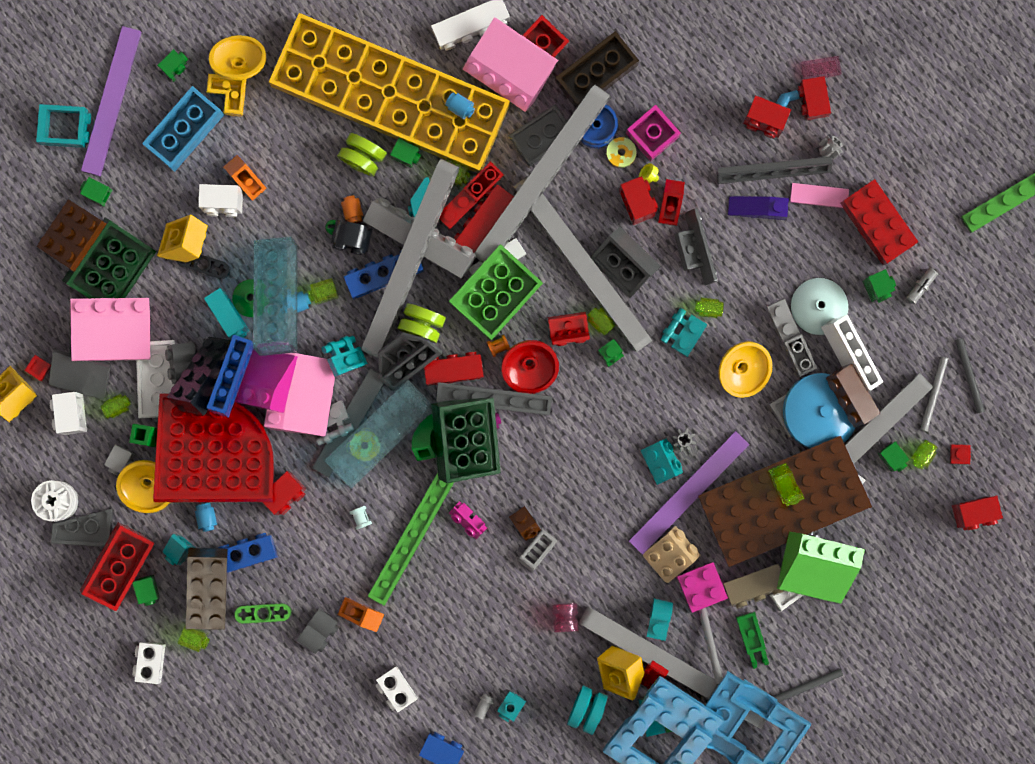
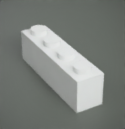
[431,0,510,51]
[821,315,883,391]

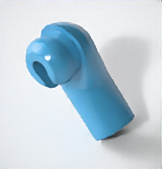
[776,90,799,108]

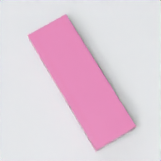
[790,183,849,208]

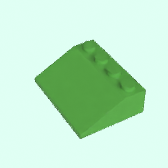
[449,244,543,340]
[777,531,865,604]

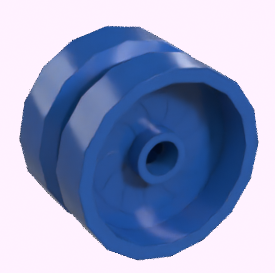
[580,105,618,149]

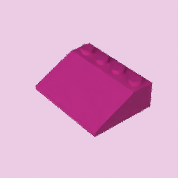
[234,347,298,413]

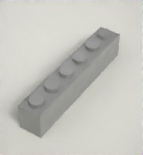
[363,198,476,278]

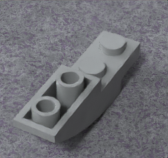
[766,298,817,377]

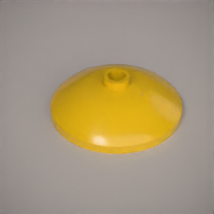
[209,35,266,80]
[718,341,772,398]
[116,460,170,513]

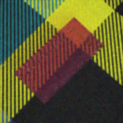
[800,56,842,80]

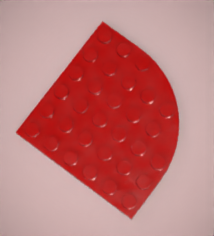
[153,394,274,502]

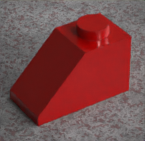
[658,179,685,226]

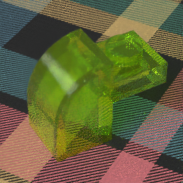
[768,463,805,507]

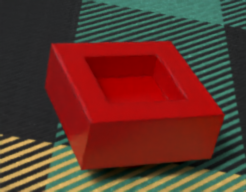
[24,355,51,381]
[950,444,971,464]

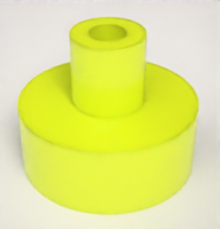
[639,163,659,183]

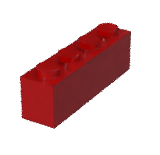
[453,185,514,253]

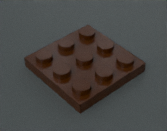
[36,199,106,272]

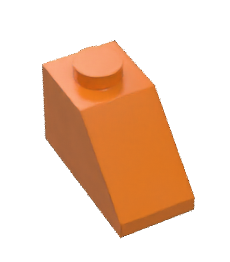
[223,155,267,201]
[337,597,384,632]

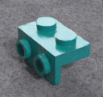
[640,438,683,485]

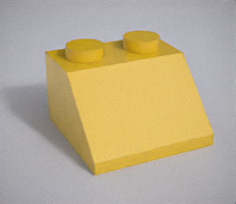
[157,214,208,262]
[0,366,37,422]
[597,646,644,701]

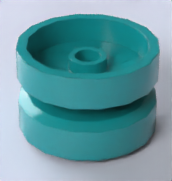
[567,685,608,735]

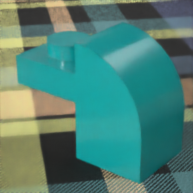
[646,598,673,641]

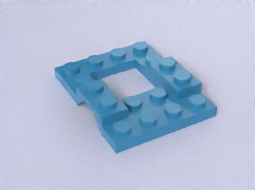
[705,671,811,764]
[603,676,724,764]

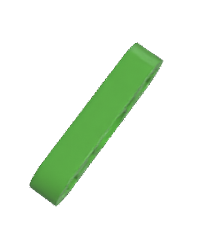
[235,603,291,623]

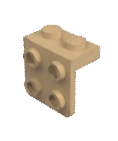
[643,526,700,583]

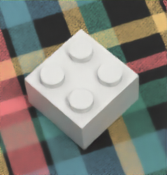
[199,184,243,217]
[50,392,87,435]

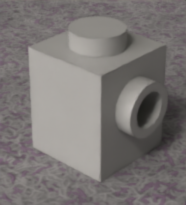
[104,444,135,476]

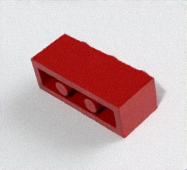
[424,352,484,386]

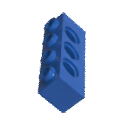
[344,250,424,300]
[207,335,255,418]
[218,533,278,573]

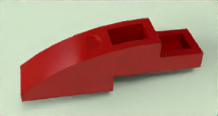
[439,161,504,229]

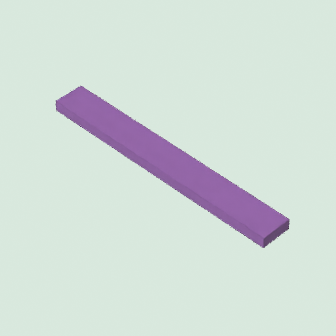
[81,26,142,177]
[629,431,750,555]

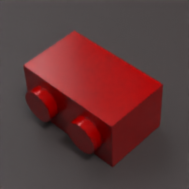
[797,76,831,120]

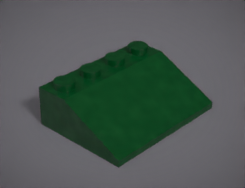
[62,217,157,299]
[431,397,501,483]

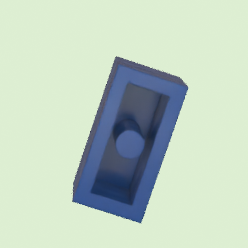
[419,732,464,764]

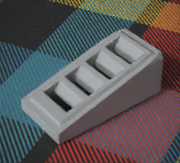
[518,529,558,573]

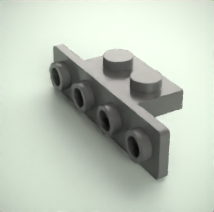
[674,208,717,286]

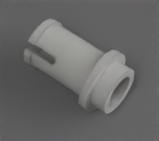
[473,693,494,719]

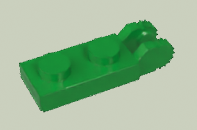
[736,612,769,669]

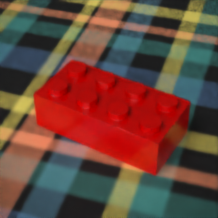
[840,179,918,265]
[80,522,154,611]

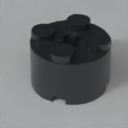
[331,220,373,255]

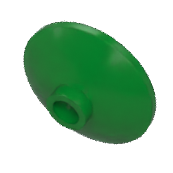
[232,279,270,317]

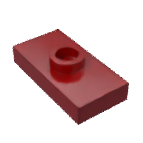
[641,661,669,689]

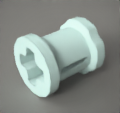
[350,506,372,530]

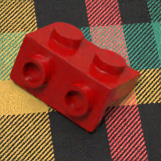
[548,312,590,346]

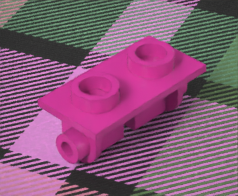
[449,501,487,539]

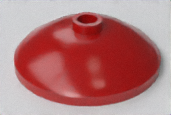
[501,340,559,394]

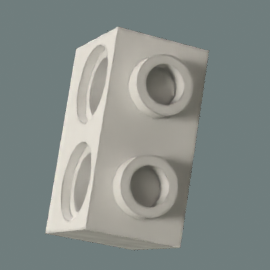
[132,642,166,684]
[376,666,418,712]

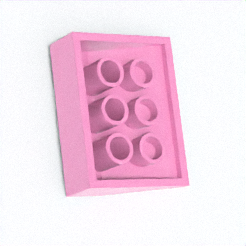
[463,18,558,112]
[70,298,150,361]
[264,351,335,437]

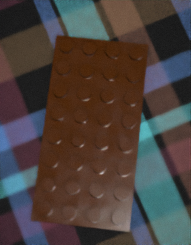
[698,436,872,567]

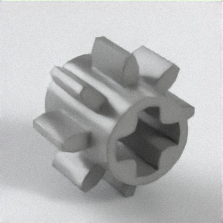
[819,135,843,160]
[672,428,696,452]

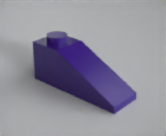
[728,196,789,220]

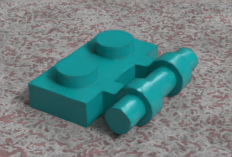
[660,308,708,357]
[321,336,368,377]

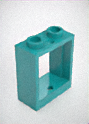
[36,104,91,148]
[204,288,250,339]

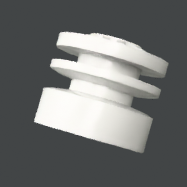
[31,480,78,521]

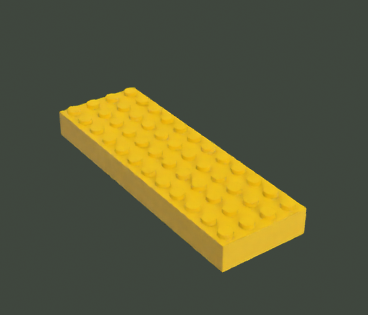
[269,13,510,173]

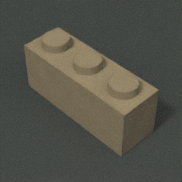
[724,564,784,609]

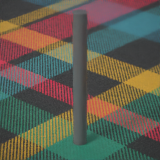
[955,338,985,413]
[773,669,843,703]

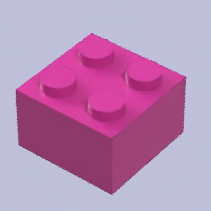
[626,105,681,162]
[676,562,728,613]

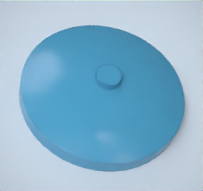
[783,373,856,449]

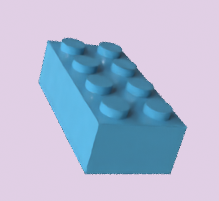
[142,86,224,172]

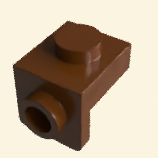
[509,506,541,541]

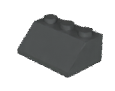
[590,227,661,298]

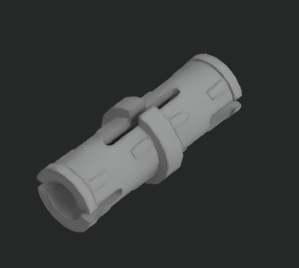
[906,267,939,305]

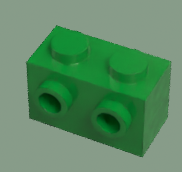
[862,269,896,303]

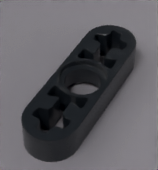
[176,255,230,279]

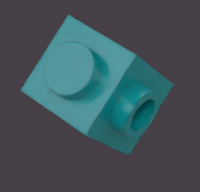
[497,690,526,722]

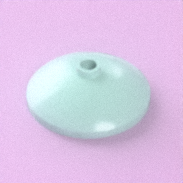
[791,278,848,335]

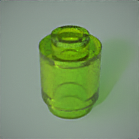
[695,297,724,318]
[587,307,615,336]
[101,393,131,419]
[911,440,938,470]

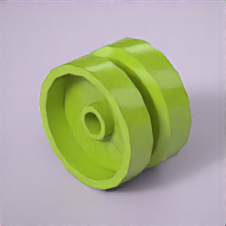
[337,133,387,177]
[397,303,446,343]

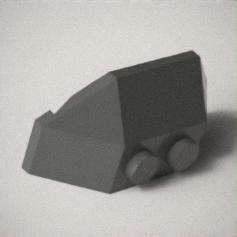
[378,332,443,390]

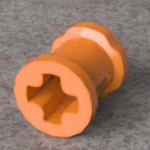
[487,334,510,357]

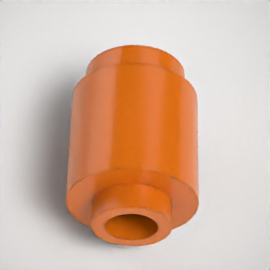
[341,195,364,224]

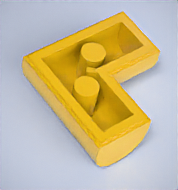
[206,73,247,117]

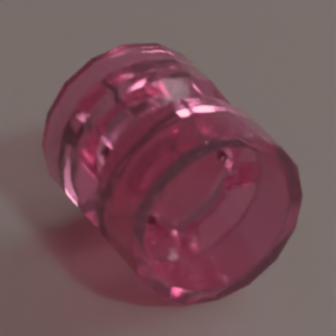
[552,603,579,632]

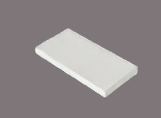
[136,340,175,419]

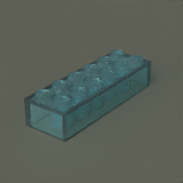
[253,236,297,356]
[324,380,432,489]

